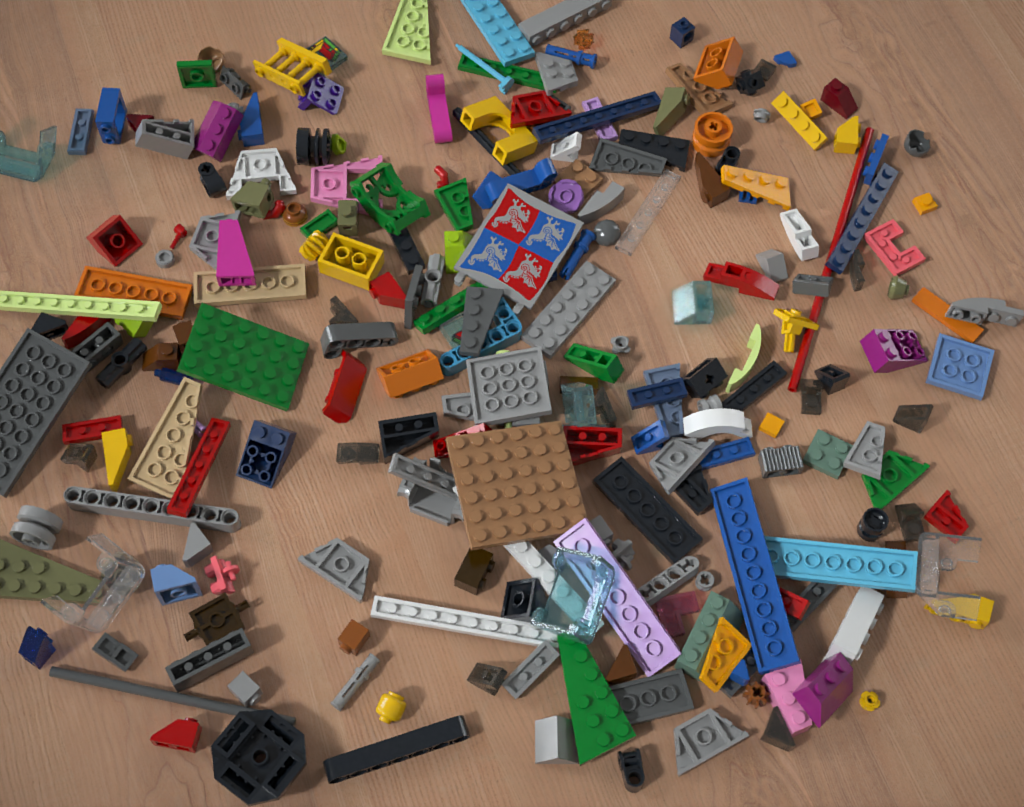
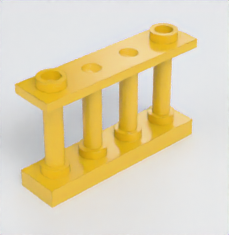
[253,37,332,97]

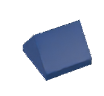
[728,659,750,686]

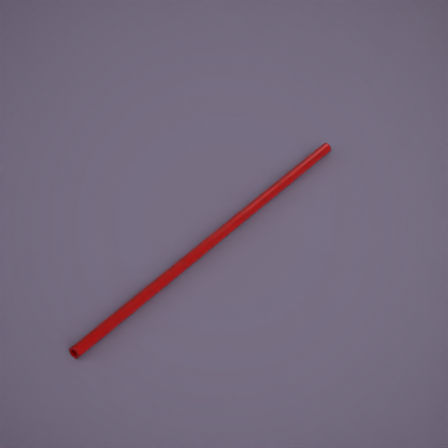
[788,127,874,392]

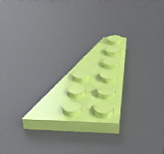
[382,0,431,65]

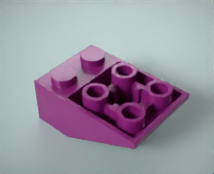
[860,329,928,373]

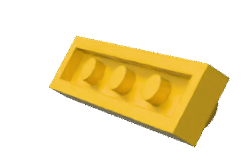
[771,91,829,151]

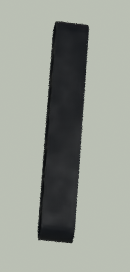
[323,715,470,784]

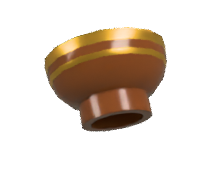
[282,202,308,227]

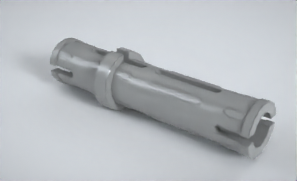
[330,653,380,711]

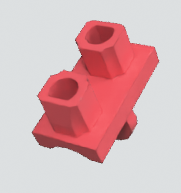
[204,556,240,595]

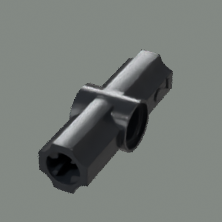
[95,337,147,389]

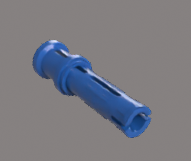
[545,44,597,69]
[559,229,596,280]

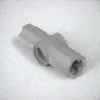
[421,253,445,308]

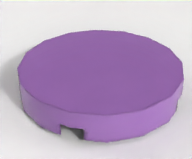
[548,179,584,215]

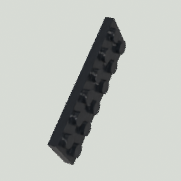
[592,456,703,565]

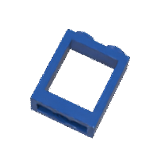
[95,87,127,144]

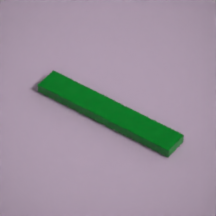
[458,53,557,93]

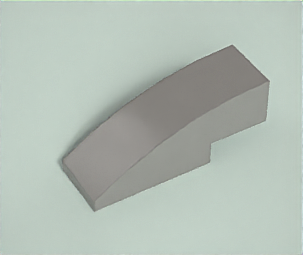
[577,181,625,225]

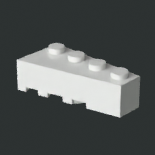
[821,587,885,665]

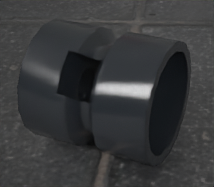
[857,508,889,542]

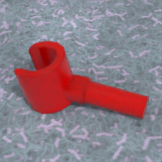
[170,224,187,249]

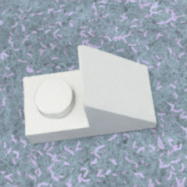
[550,131,582,162]

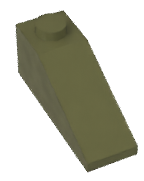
[653,87,690,136]

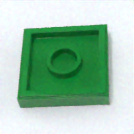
[177,60,217,88]

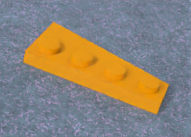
[721,165,791,211]

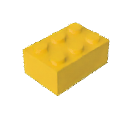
[317,232,385,291]

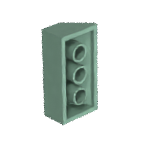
[674,591,744,683]

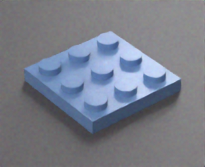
[925,333,995,401]

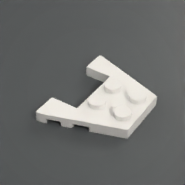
[226,148,297,200]

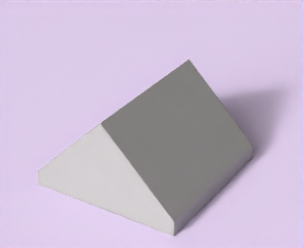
[535,715,578,764]

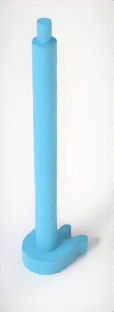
[455,44,514,95]

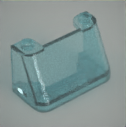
[531,546,615,645]

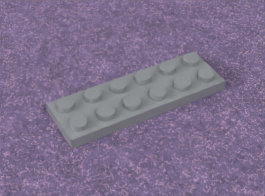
[521,261,616,359]

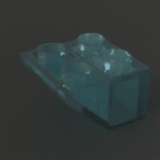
[672,281,714,325]

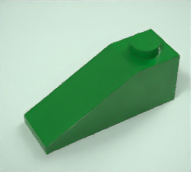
[563,343,624,384]

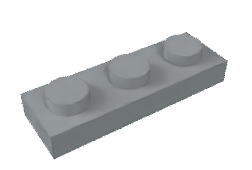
[501,639,560,699]

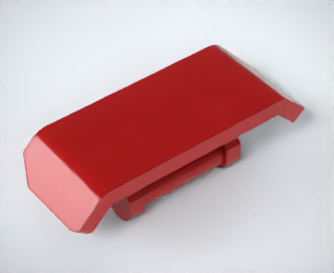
[322,350,367,423]

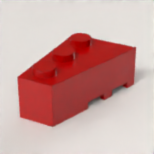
[563,426,622,466]

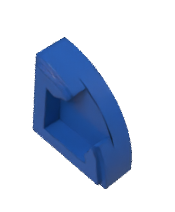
[773,51,797,68]

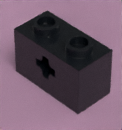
[682,357,728,399]

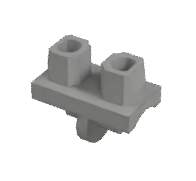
[611,538,635,571]

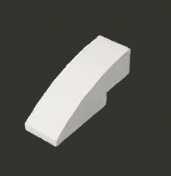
[780,209,819,261]

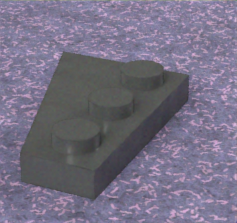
[404,265,425,329]

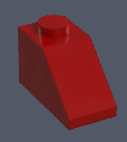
[369,271,406,309]
[150,717,202,753]

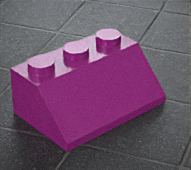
[193,100,244,162]
[792,652,853,728]

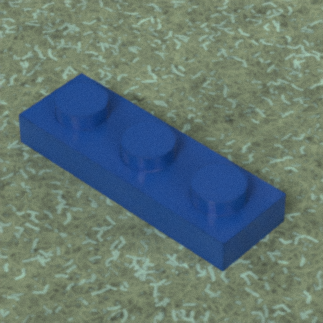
[863,134,889,185]

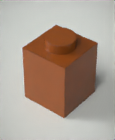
[338,619,370,656]

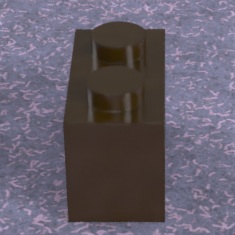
[454,548,495,595]

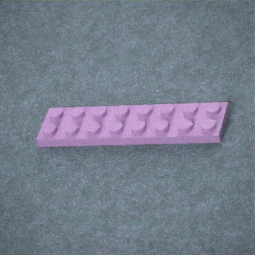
[553,518,682,677]

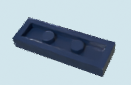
[626,377,688,410]

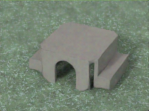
[397,457,464,526]

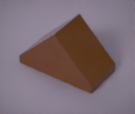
[605,644,637,686]

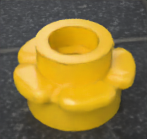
[859,691,880,711]

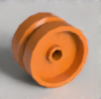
[692,112,733,158]

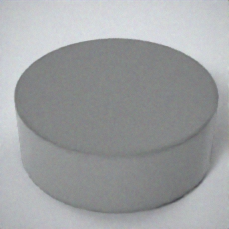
[155,250,175,268]

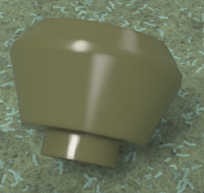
[887,275,910,300]

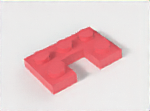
[863,219,926,276]

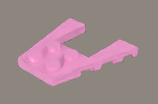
[311,155,383,216]

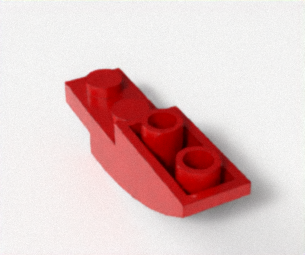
[703,261,780,301]

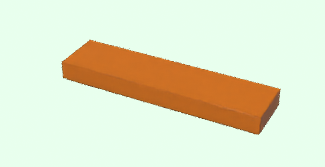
[911,287,984,343]

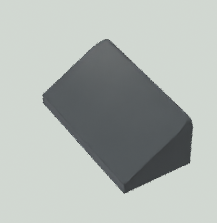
[792,274,834,297]

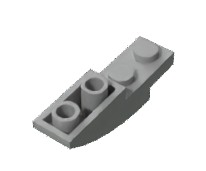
[945,298,1024,327]

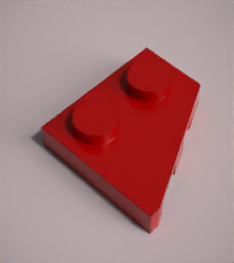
[923,490,969,543]

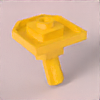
[773,308,819,353]

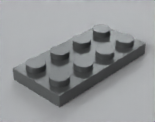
[609,668,694,726]

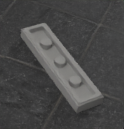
[388,453,458,501]

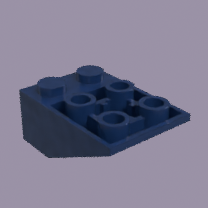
[236,420,297,489]

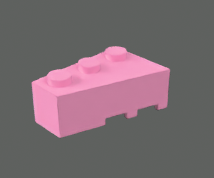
[760,659,812,739]

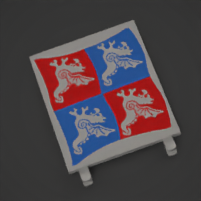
[454,183,584,318]

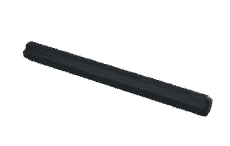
[452,107,521,176]

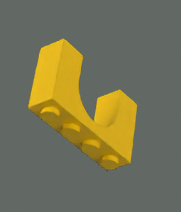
[460,96,538,165]

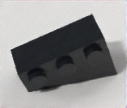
[378,412,439,464]

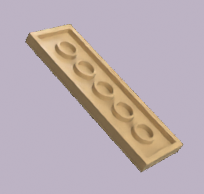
[194,263,307,307]

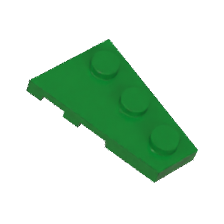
[434,178,473,232]

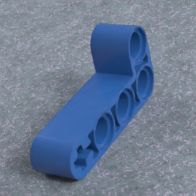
[484,158,558,204]

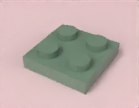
[802,429,853,479]

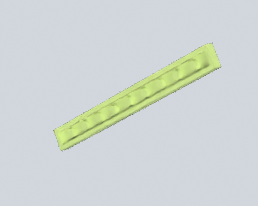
[0,291,162,322]

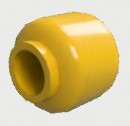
[376,691,407,724]

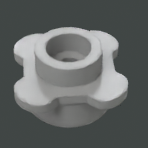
[753,108,771,123]
[611,336,630,354]

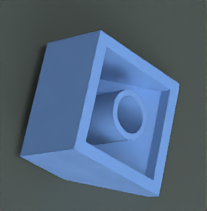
[150,564,203,606]

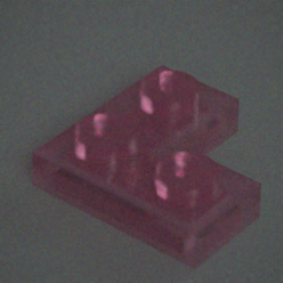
[655,591,700,638]

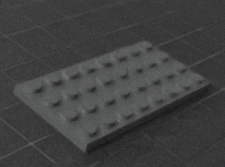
[0,328,93,498]

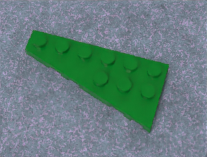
[557,626,636,766]

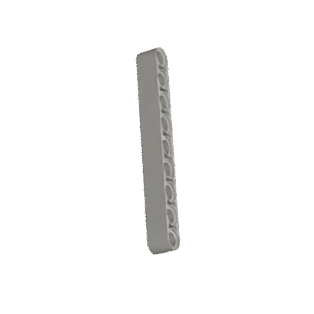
[63,486,241,533]

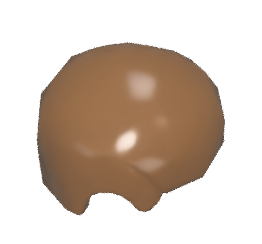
[197,46,225,73]

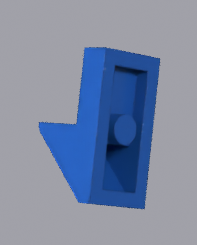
[631,420,670,455]

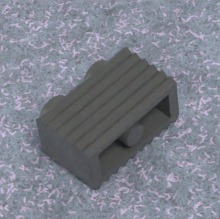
[758,445,804,478]

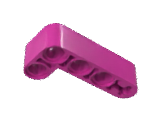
[426,74,452,144]

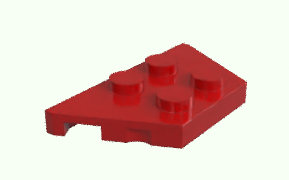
[510,90,572,129]

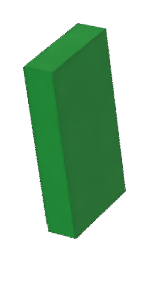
[300,209,338,238]

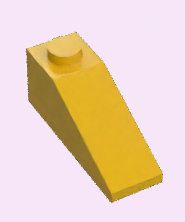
[101,428,134,492]

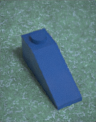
[237,92,265,147]

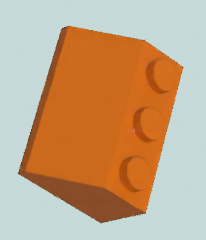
[693,37,743,89]
[376,349,444,399]

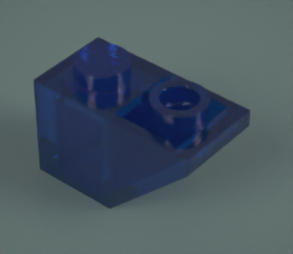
[18,626,56,670]

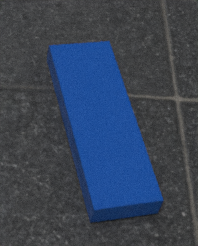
[700,437,756,471]

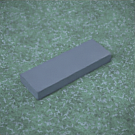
[67,108,94,155]

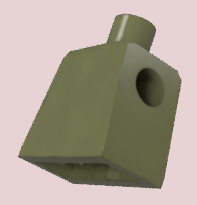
[230,178,274,219]
[337,200,359,237]

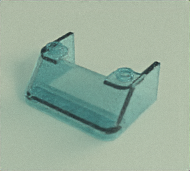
[0,126,57,182]

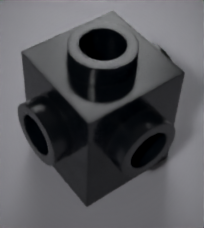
[735,69,765,96]

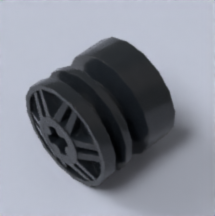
[296,127,332,166]

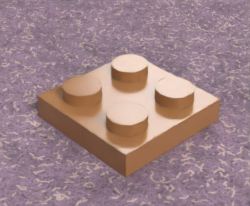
[553,159,603,200]

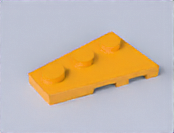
[699,617,752,693]

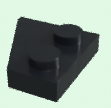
[674,463,713,516]

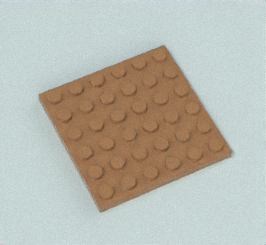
[445,420,587,551]

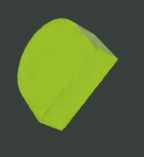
[331,133,347,155]

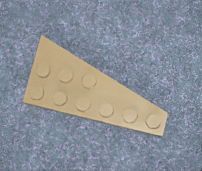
[127,377,203,500]

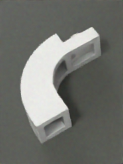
[683,408,753,440]

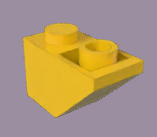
[833,116,861,154]

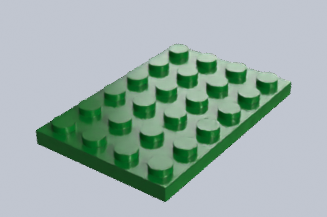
[177,303,309,412]

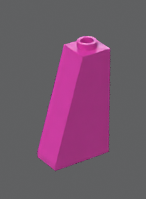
[216,219,256,286]

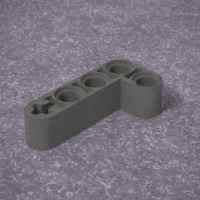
[320,322,399,359]

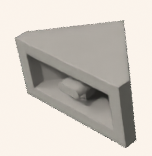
[755,249,788,283]
[183,523,214,568]

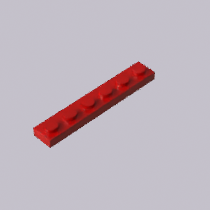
[167,418,231,518]

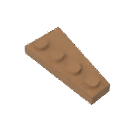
[665,63,733,115]

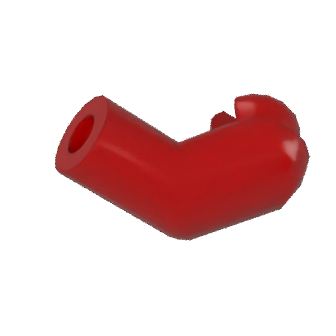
[434,165,449,188]
[263,200,286,220]

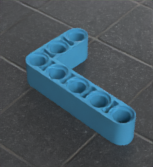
[440,297,522,376]

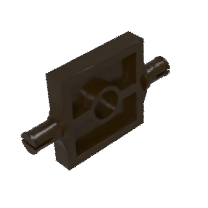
[183,593,250,646]

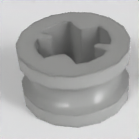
[695,571,714,591]

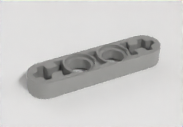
[638,556,699,606]

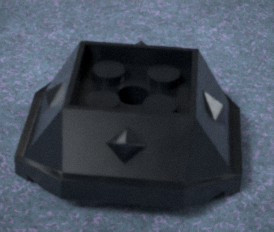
[211,709,307,806]

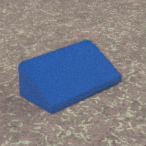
[472,171,501,209]

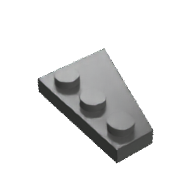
[843,421,886,480]

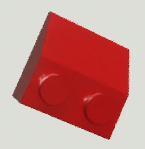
[86,215,143,267]

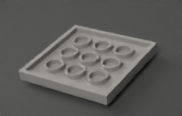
[466,346,552,426]

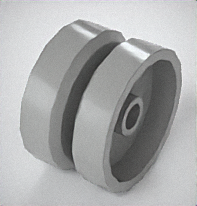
[9,505,64,551]

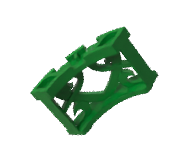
[349,162,431,235]

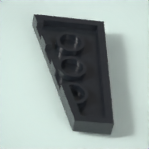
[619,129,690,172]

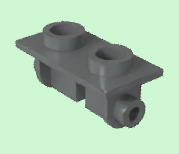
[219,65,252,100]

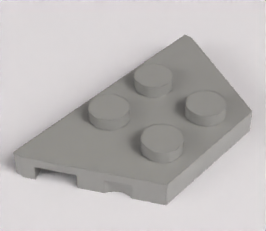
[534,52,578,96]
[189,210,242,270]
[649,437,715,495]
[298,538,370,603]
[673,708,749,777]

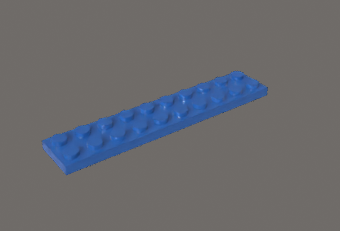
[710,477,801,675]

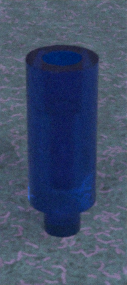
[154,367,194,385]

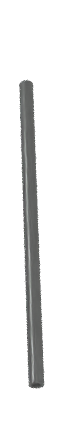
[49,666,296,726]

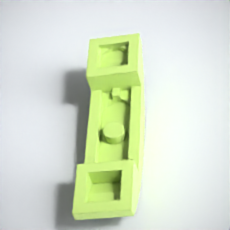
[725,324,761,393]

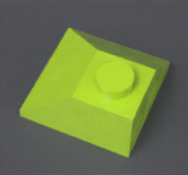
[444,231,474,274]

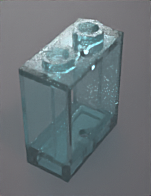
[561,382,597,427]

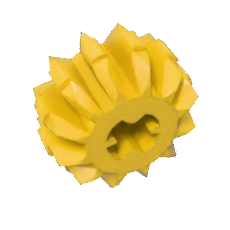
[299,230,329,261]

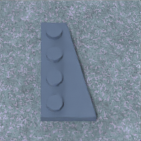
[643,363,684,440]

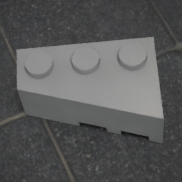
[135,119,194,159]

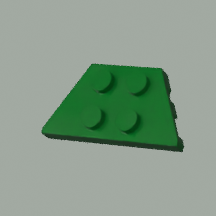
[861,450,930,510]

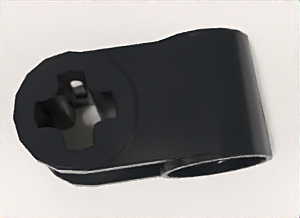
[715,146,740,176]
[198,162,227,198]
[617,748,645,793]

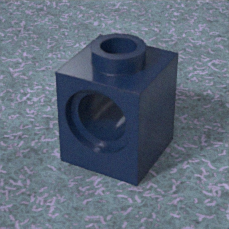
[669,17,695,49]

